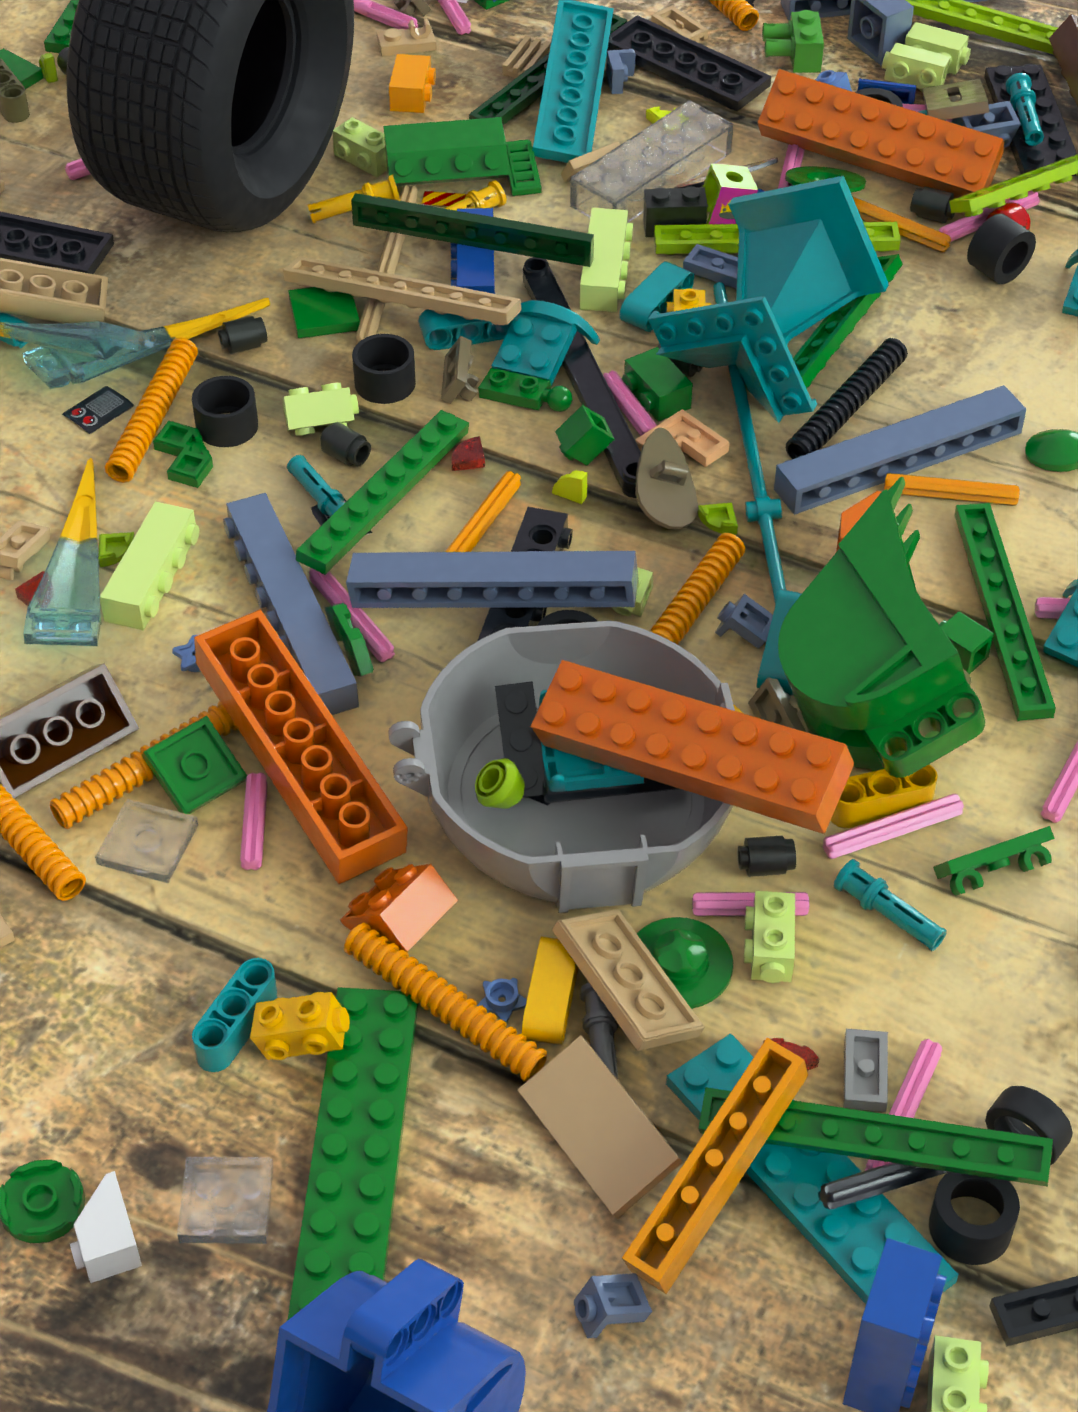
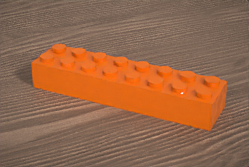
[757,69,1004,198]
[194,609,408,884]
[530,660,854,834]

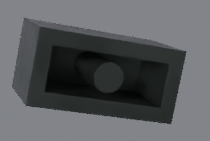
[643,187,708,237]

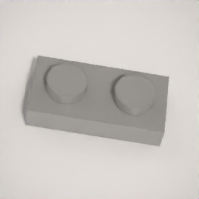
[843,1029,888,1112]

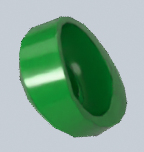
[1025,429,1078,472]

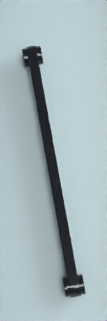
[523,257,641,498]

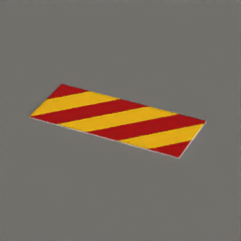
[421,191,466,207]

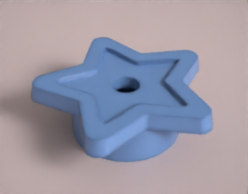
[172,635,201,672]
[477,978,527,1023]

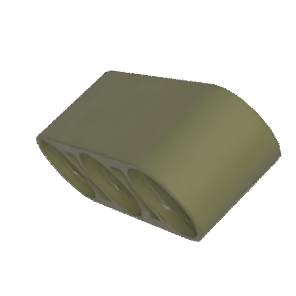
[0,58,30,123]

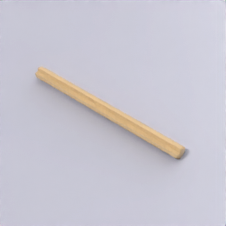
[356,185,418,344]

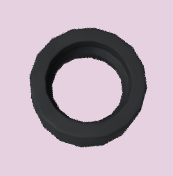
[985,1086,1073,1165]

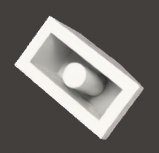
[70,1171,142,1283]

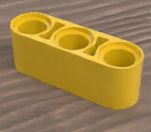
[831,764,938,828]
[521,936,579,1045]

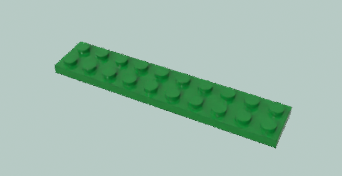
[287,987,419,1373]

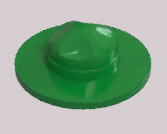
[785,166,866,192]
[637,917,733,1009]

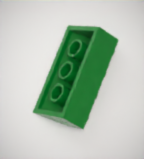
[383,117,509,186]

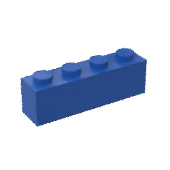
[451,208,495,294]

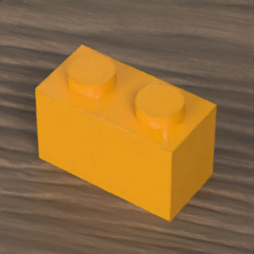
[389,54,436,113]

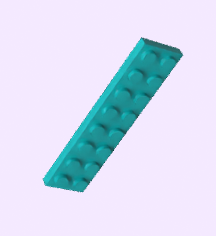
[532,0,614,163]
[666,1034,959,1304]

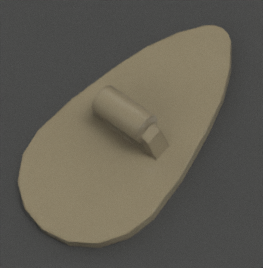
[636,428,698,530]

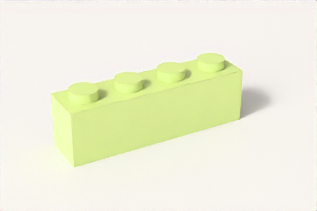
[580,208,633,312]
[100,501,199,630]

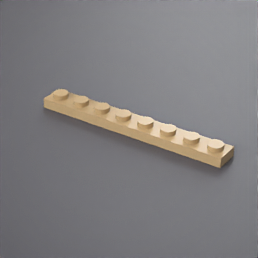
[283,256,521,325]

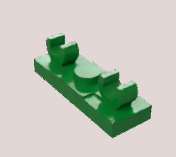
[933,826,1055,896]

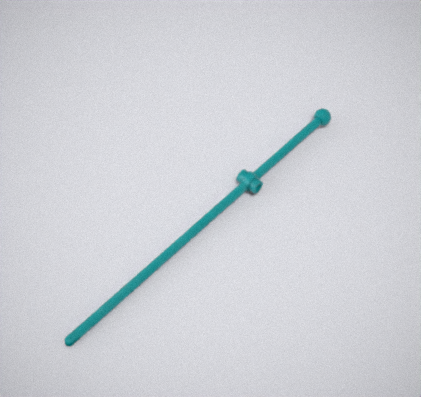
[713,282,787,605]

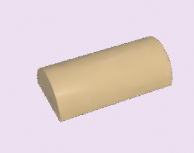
[0,258,108,330]

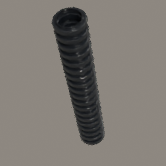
[785,338,908,459]

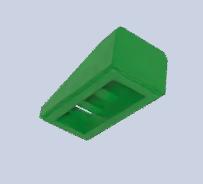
[506,139,542,196]

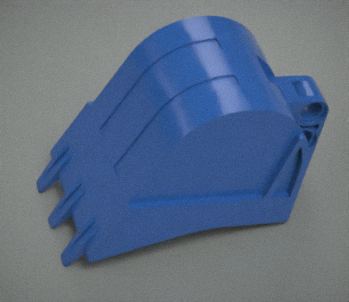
[267,1259,526,1412]

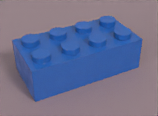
[843,1238,947,1412]

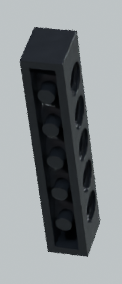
[478,507,573,641]

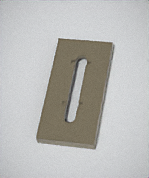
[922,79,989,120]

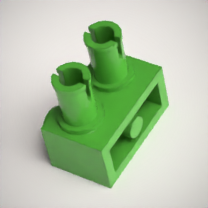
[762,10,824,73]

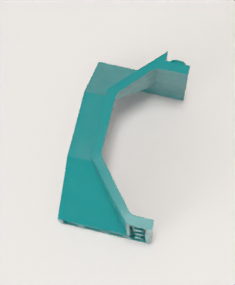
[648,176,889,423]

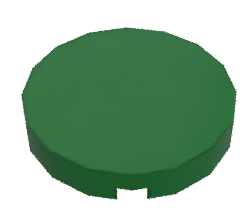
[0,1160,85,1244]

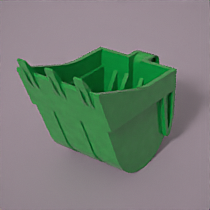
[778,477,985,778]

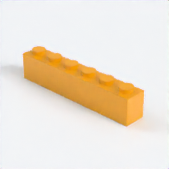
[622,1038,808,1294]

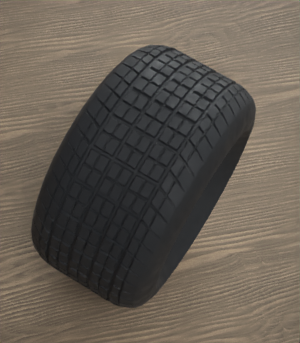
[67,0,354,232]

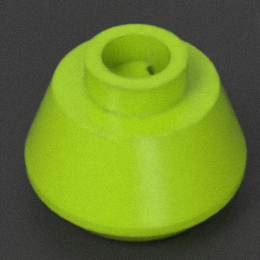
[475,758,525,809]

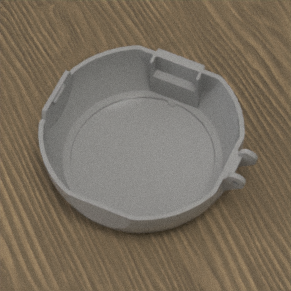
[388,620,735,913]

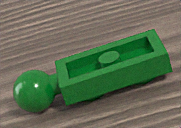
[478,368,573,412]

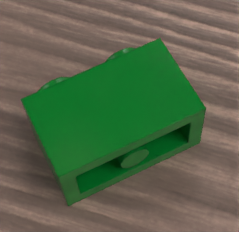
[622,347,693,422]

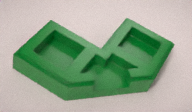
[153,420,213,488]
[324,603,374,676]

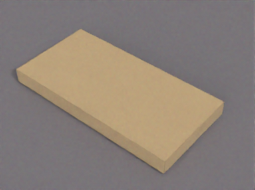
[552,909,705,1051]
[518,1035,683,1219]

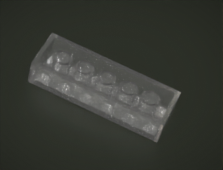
[570,100,734,223]

